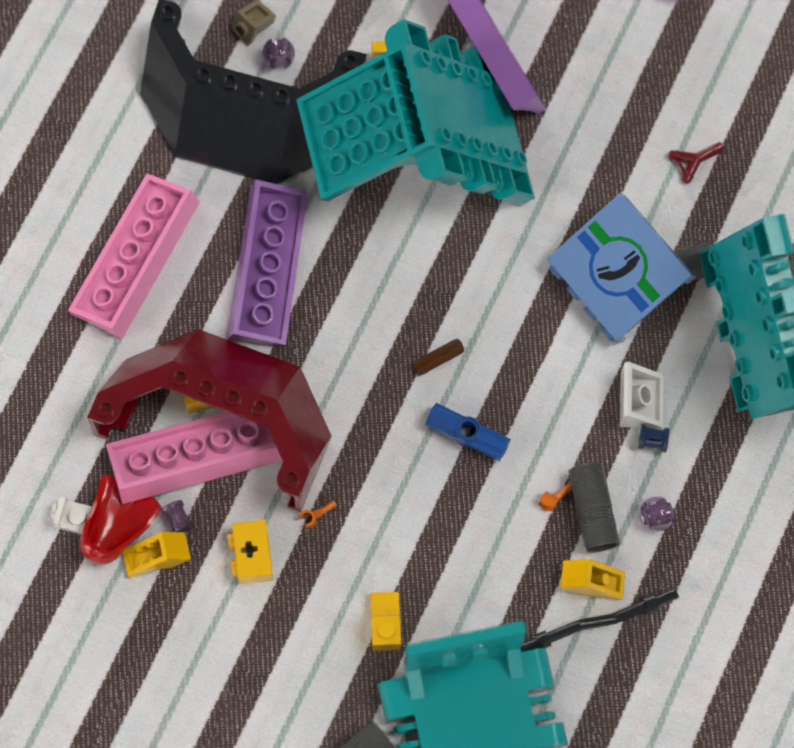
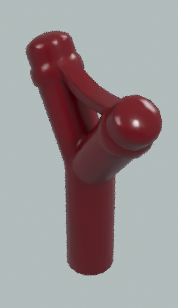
[668,142,724,184]

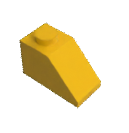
[560,559,625,600]

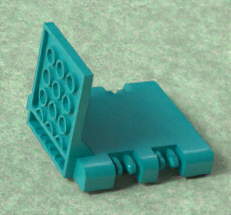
[296,19,535,205]
[699,214,794,419]
[378,620,568,748]

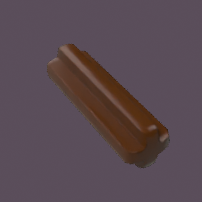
[413,339,464,376]

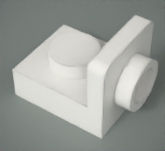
[50,496,92,534]

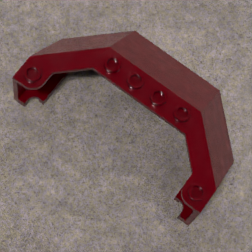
[87,329,332,513]

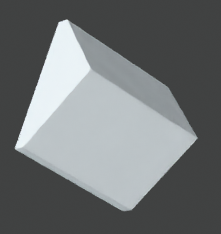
[619,362,664,429]

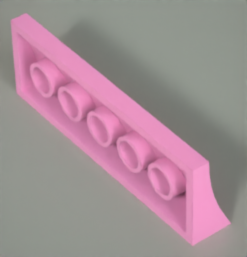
[68,174,200,340]
[106,412,282,504]

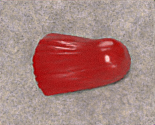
[80,475,162,565]

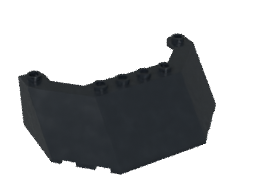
[140,0,367,185]

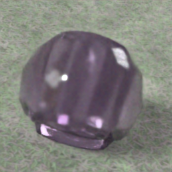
[262,37,295,69]
[640,496,674,531]

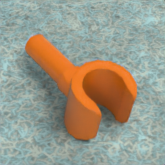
[538,482,572,511]
[299,500,337,528]

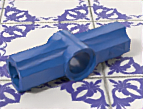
[425,403,511,462]

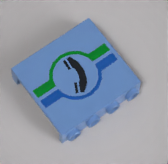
[547,193,696,342]

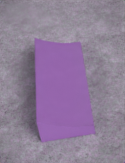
[448,0,547,115]
[227,180,308,348]

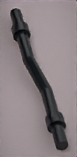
[521,588,679,652]

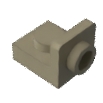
[231,0,276,45]

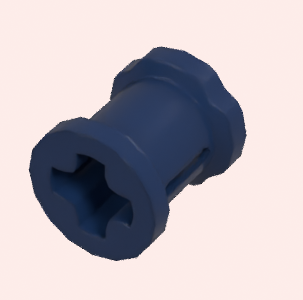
[638,424,670,453]

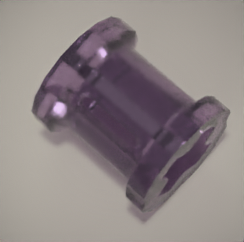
[160,500,195,533]

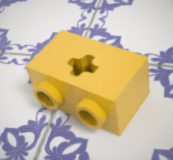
[228,519,273,584]

